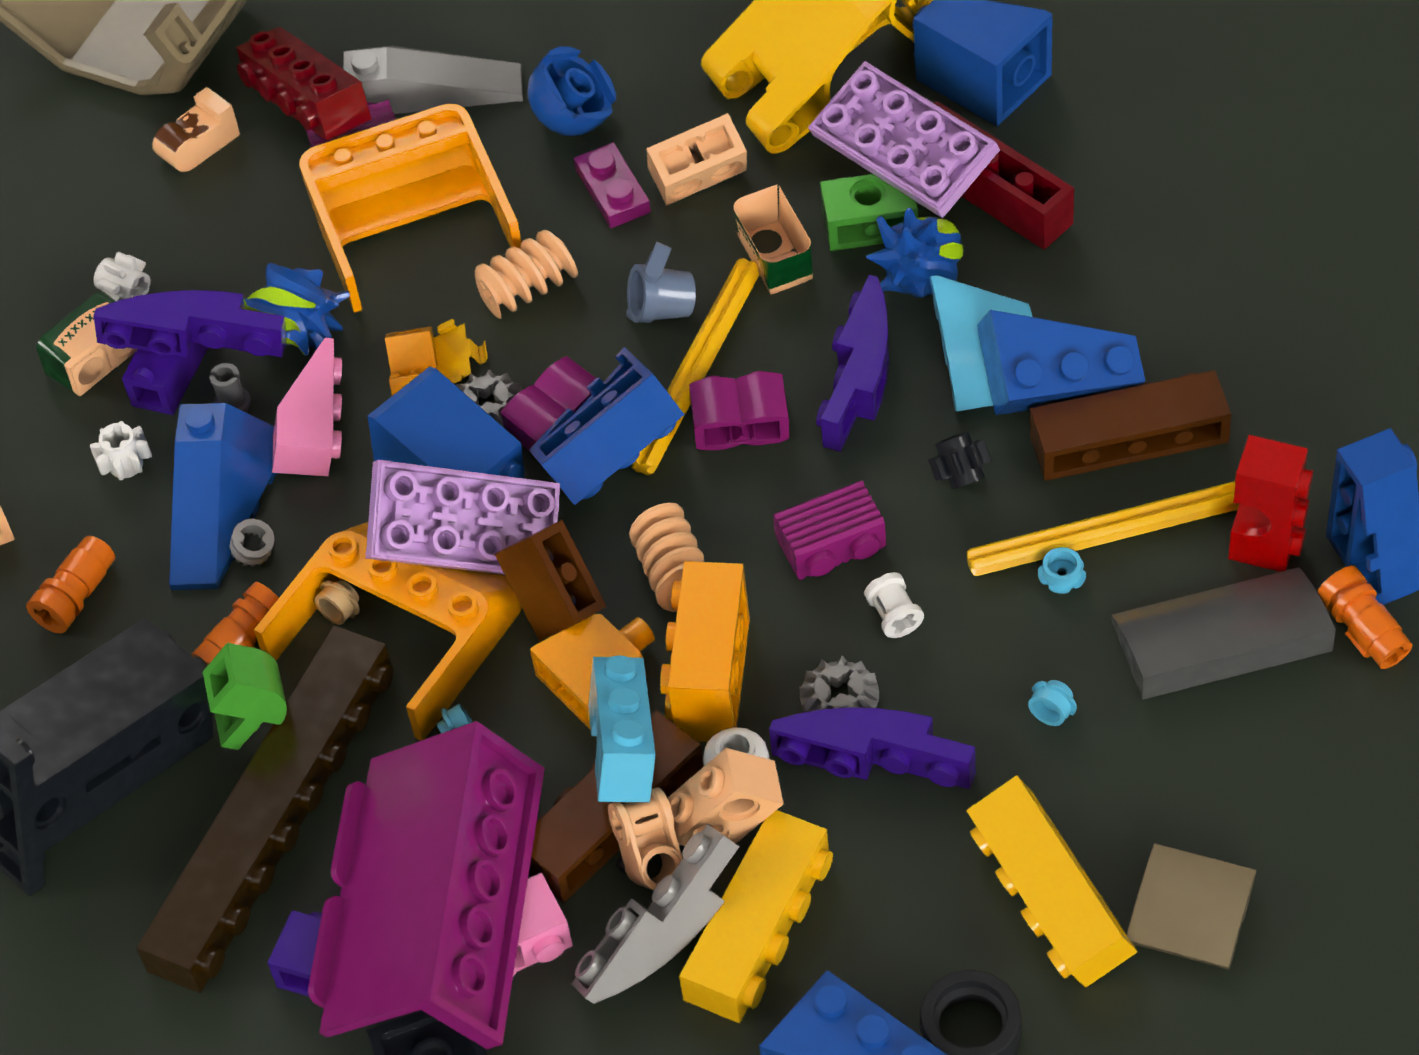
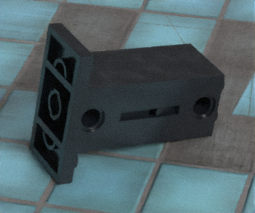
[0,618,213,896]

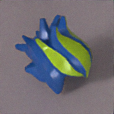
[866,207,963,298]
[244,263,350,356]

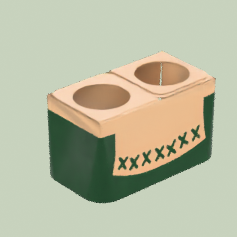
[734,184,813,295]
[36,291,137,397]

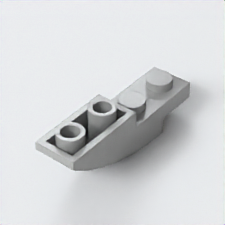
[571,824,739,1004]

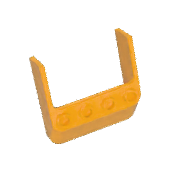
[299,104,522,313]
[254,522,522,741]

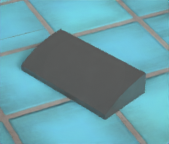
[1111,567,1336,700]

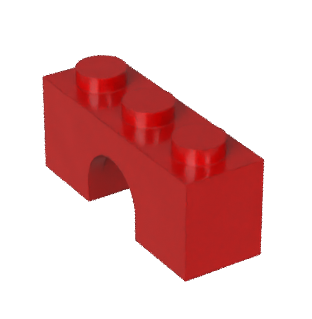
[1228,435,1314,572]

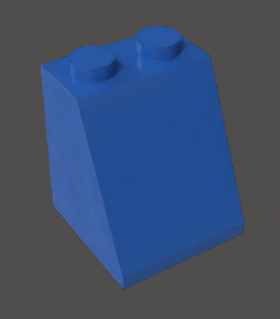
[913,0,1052,126]
[368,366,525,479]

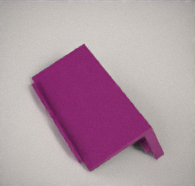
[308,721,545,1049]

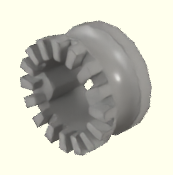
[229,519,275,567]

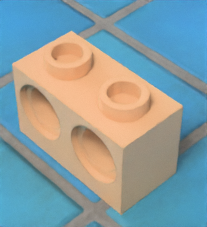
[647,113,747,206]
[667,748,783,846]

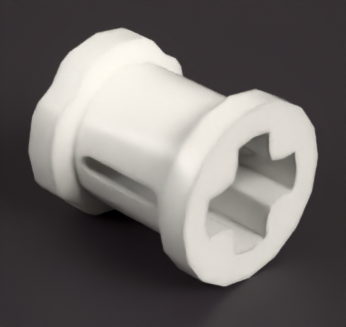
[864,572,924,638]

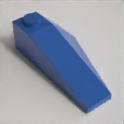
[169,403,277,590]

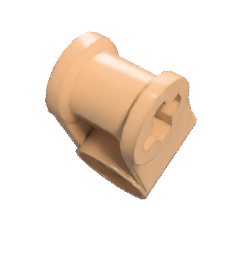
[608,787,683,890]

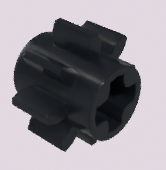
[928,432,992,489]

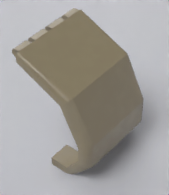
[0,0,247,96]

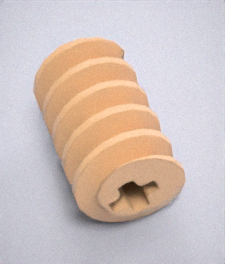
[475,230,578,318]
[629,502,704,612]

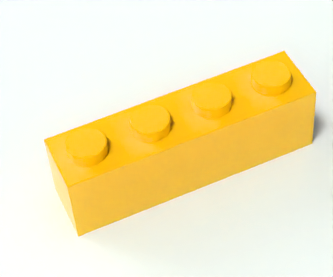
[966,775,1138,988]
[679,810,833,1024]

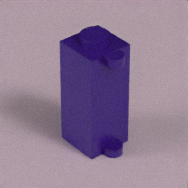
[122,343,208,415]

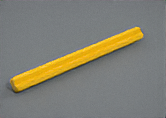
[631,258,759,476]
[967,481,1240,576]

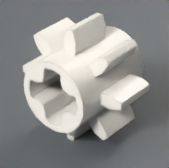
[94,252,150,301]
[90,421,152,481]

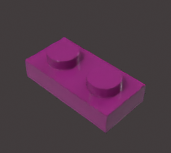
[574,142,651,229]

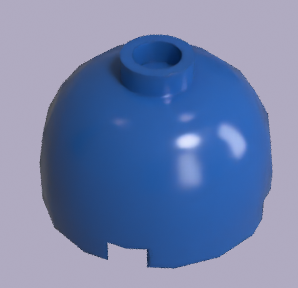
[527,46,616,136]

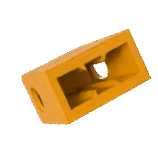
[530,614,655,730]

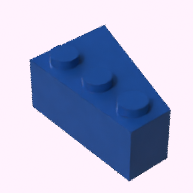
[977,310,1145,415]
[529,347,685,505]
[1326,428,1419,605]

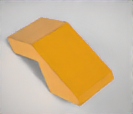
[385,326,437,396]

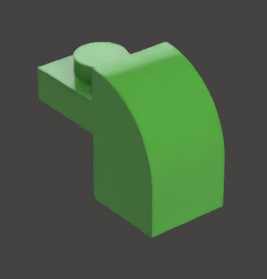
[203,643,287,750]

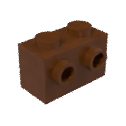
[495,520,607,641]

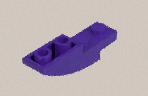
[816,275,889,452]
[94,290,286,357]
[769,707,976,790]

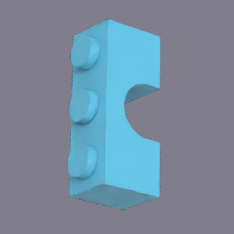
[588,655,655,803]

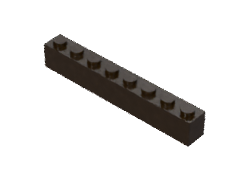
[136,626,394,993]

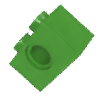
[820,174,918,251]

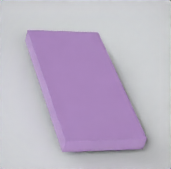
[808,61,1000,219]
[366,460,560,575]

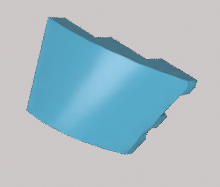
[930,275,1033,411]

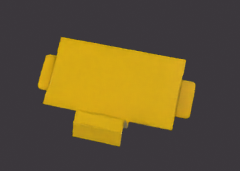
[433,319,488,384]

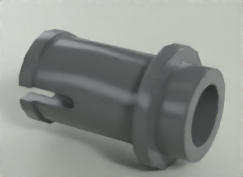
[209,363,251,413]

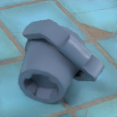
[626,242,696,323]

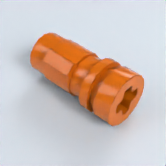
[26,536,116,634]
[1317,566,1413,669]
[191,582,279,666]

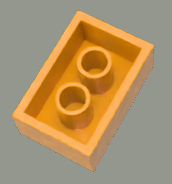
[660,561,750,742]

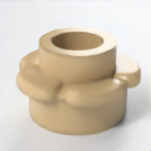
[315,580,360,625]

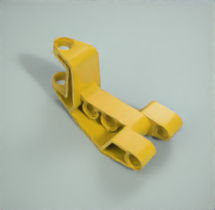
[701,0,933,154]

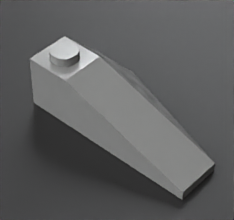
[344,46,523,114]

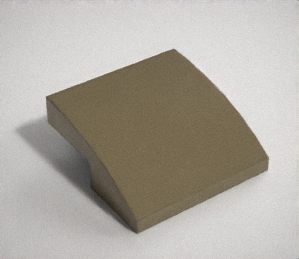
[1127,843,1257,970]

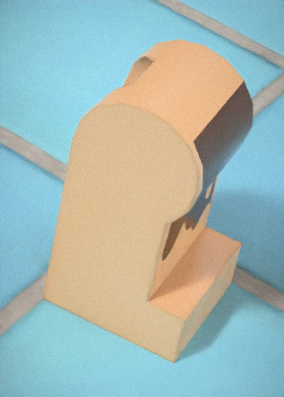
[152,87,240,172]

